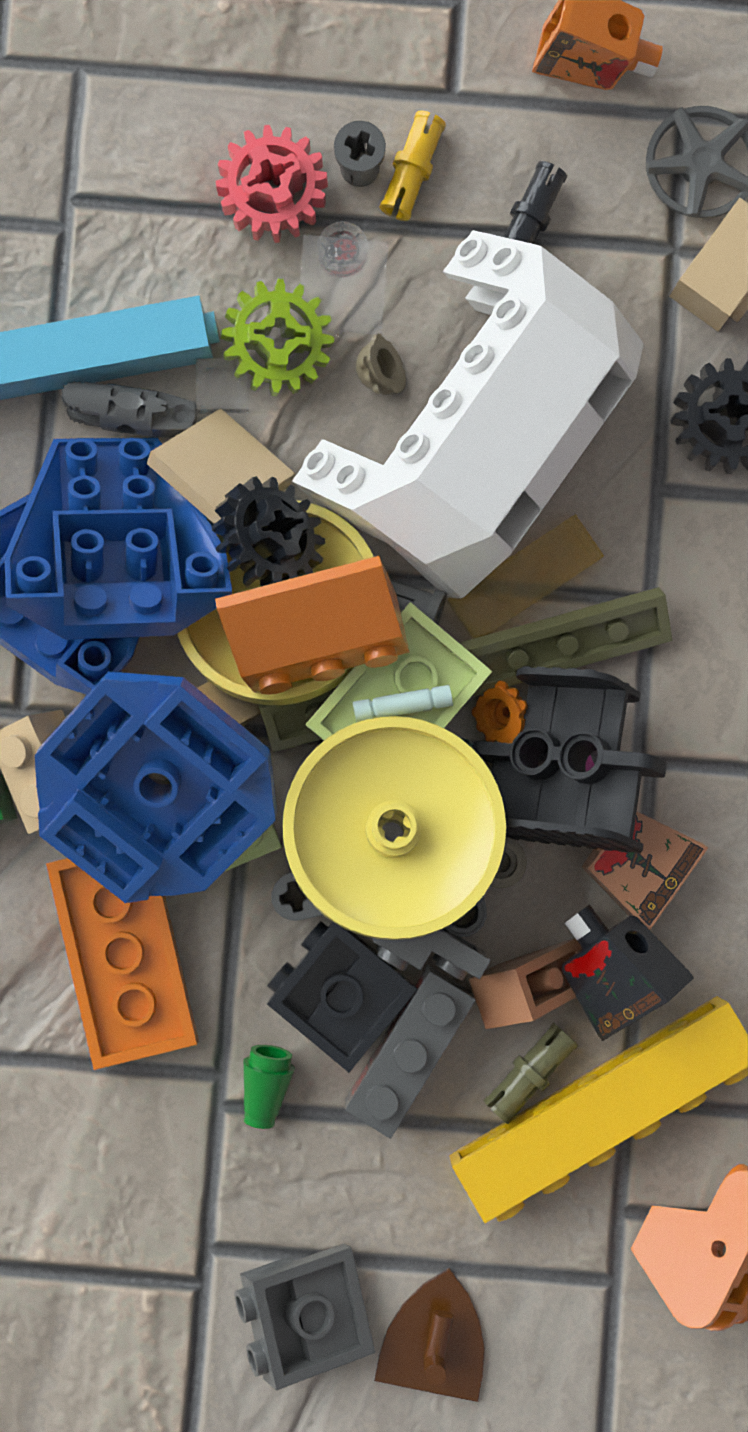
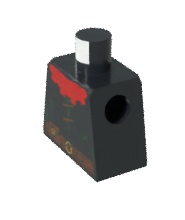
[562,904,694,1041]

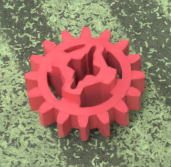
[216,125,328,243]

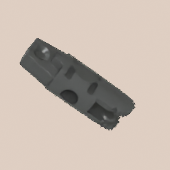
[61,381,197,438]

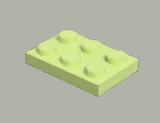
[305,602,492,741]

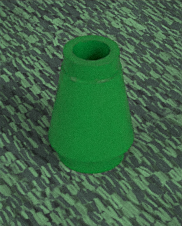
[243,1045,295,1129]

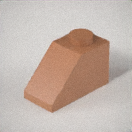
[469,938,581,1029]

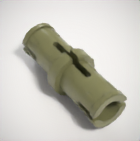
[483,1022,579,1124]

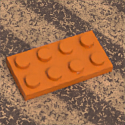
[46,858,199,1070]

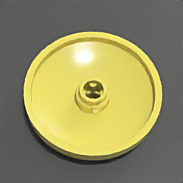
[283,716,506,940]

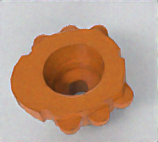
[471,680,528,743]

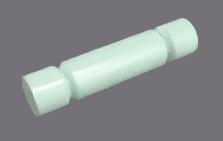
[353,685,453,723]

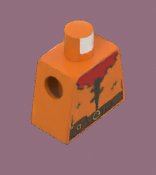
[532,0,663,90]

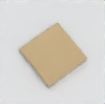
[147,408,295,524]

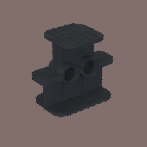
[473,666,667,853]

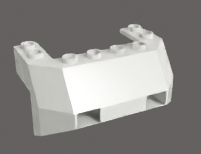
[292,230,644,599]

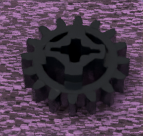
[670,358,748,474]
[212,476,326,587]

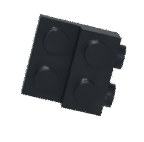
[267,920,417,1073]

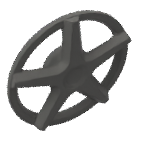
[646,106,748,218]

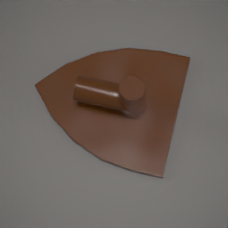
[374,1268,485,1402]

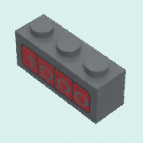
[345,965,476,1139]

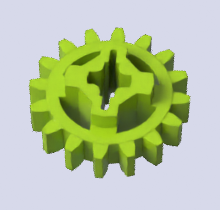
[220,278,334,396]

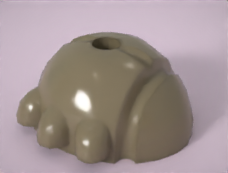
[356,333,406,395]

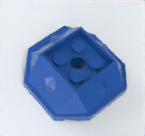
[35,671,278,903]

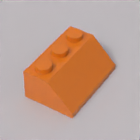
[215,556,410,695]

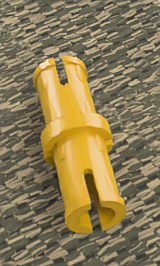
[379,110,446,221]

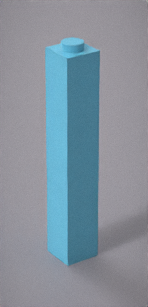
[0,296,220,400]

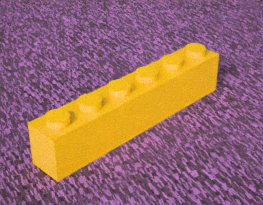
[449,996,748,1224]

